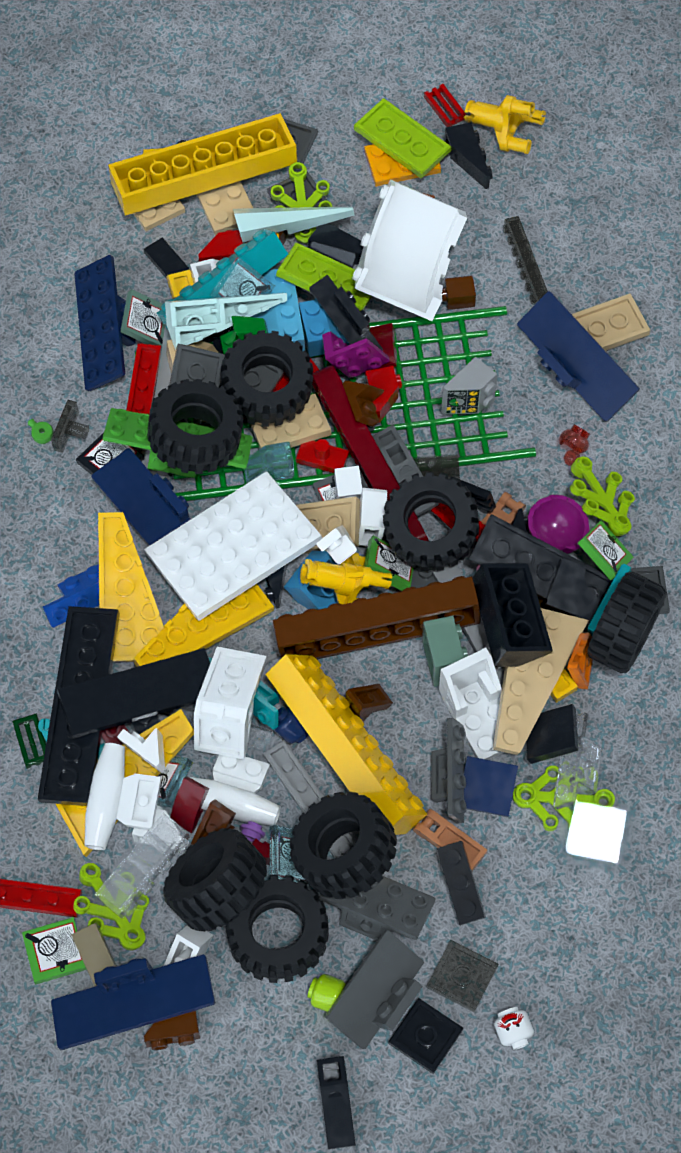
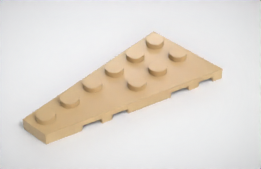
[493,608,589,755]

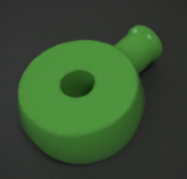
[28,419,54,444]

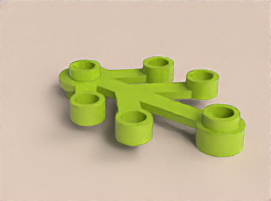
[271,162,332,244]
[570,456,635,536]
[513,765,615,834]
[73,863,149,950]

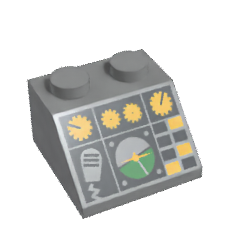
[441,357,497,414]

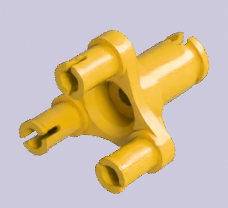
[464,95,546,154]
[300,552,392,604]

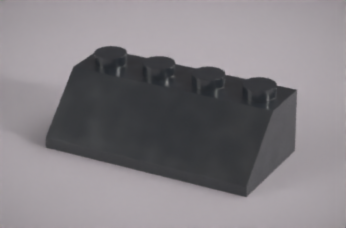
[473,563,553,667]

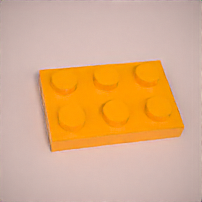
[364,144,441,187]

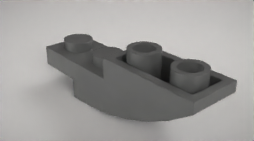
[373,424,439,517]

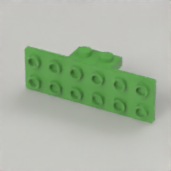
[103,408,253,478]

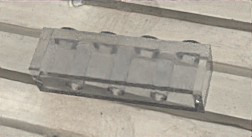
[94,813,190,919]

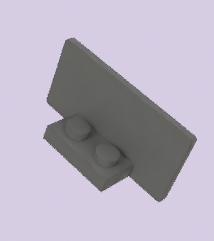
[319,876,436,941]
[325,930,424,1049]

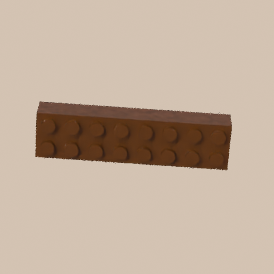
[273,576,480,659]

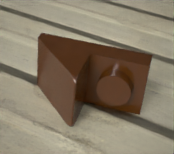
[343,380,384,427]
[346,684,393,722]
[191,799,236,845]

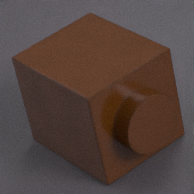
[442,276,476,310]

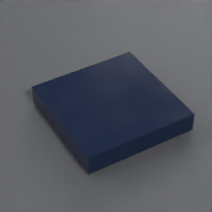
[464,756,518,818]

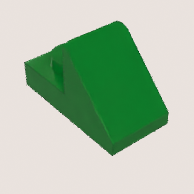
[220,316,268,354]

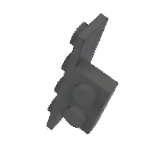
[431,717,466,823]

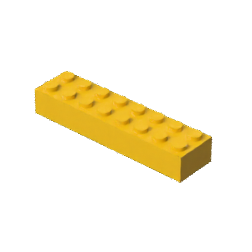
[108,113,297,216]
[265,654,427,835]

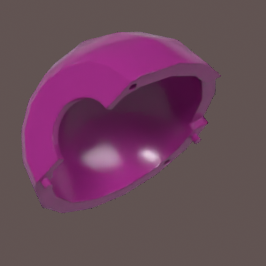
[527,495,589,554]

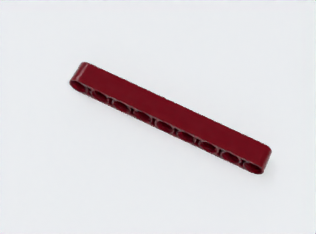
[312,365,429,541]

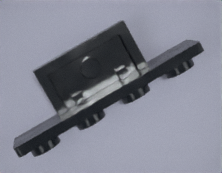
[309,275,383,351]

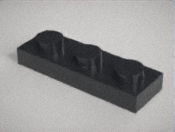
[437,841,486,926]

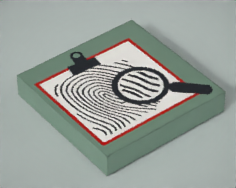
[120,289,165,348]

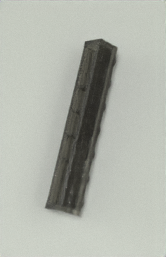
[503,216,548,305]

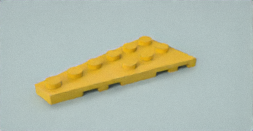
[98,512,164,662]
[134,584,274,667]
[56,709,194,857]

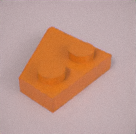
[567,633,593,689]

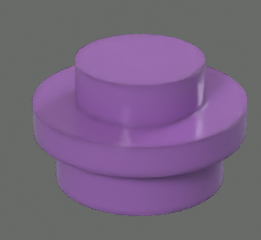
[240,821,265,842]

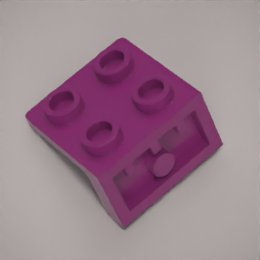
[322,331,390,378]

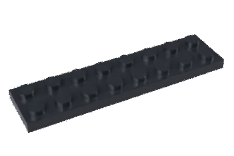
[37,606,120,806]

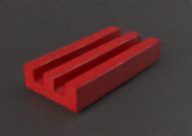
[424,84,466,127]

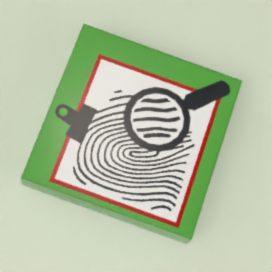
[578,520,634,580]
[364,535,413,591]
[22,917,87,985]

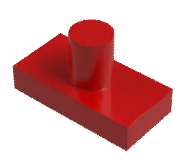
[296,439,349,473]

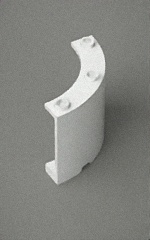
[352,179,467,321]

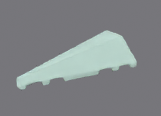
[233,207,355,242]
[165,293,287,350]

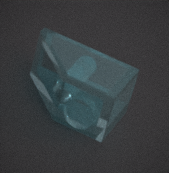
[244,442,294,484]

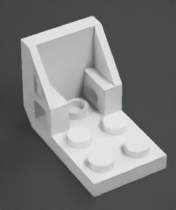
[194,647,266,760]
[439,648,504,760]

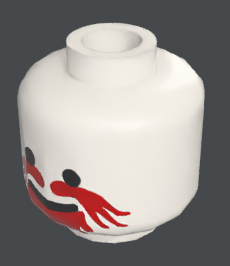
[494,1007,534,1050]

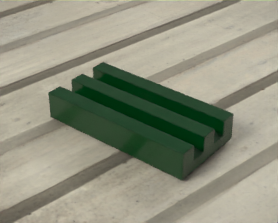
[12,713,46,769]

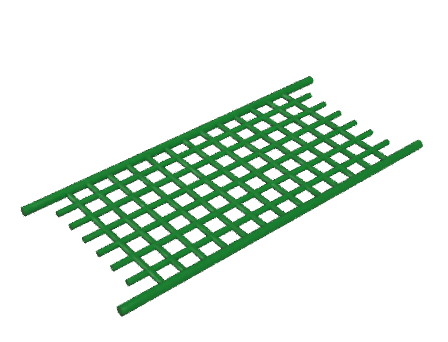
[135,306,536,501]

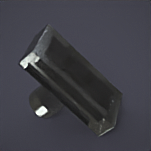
[51,400,89,453]
[413,454,460,479]

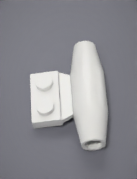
[84,743,162,850]
[176,755,281,826]

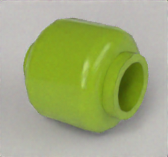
[307,974,346,1012]

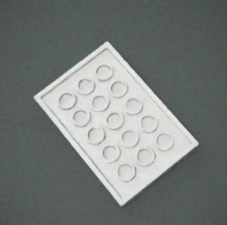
[144,471,322,621]

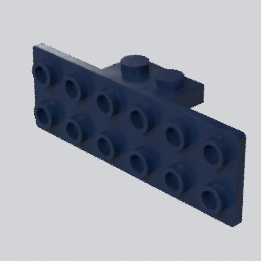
[74,255,136,391]
[517,291,640,422]
[91,448,191,546]
[51,954,215,1050]

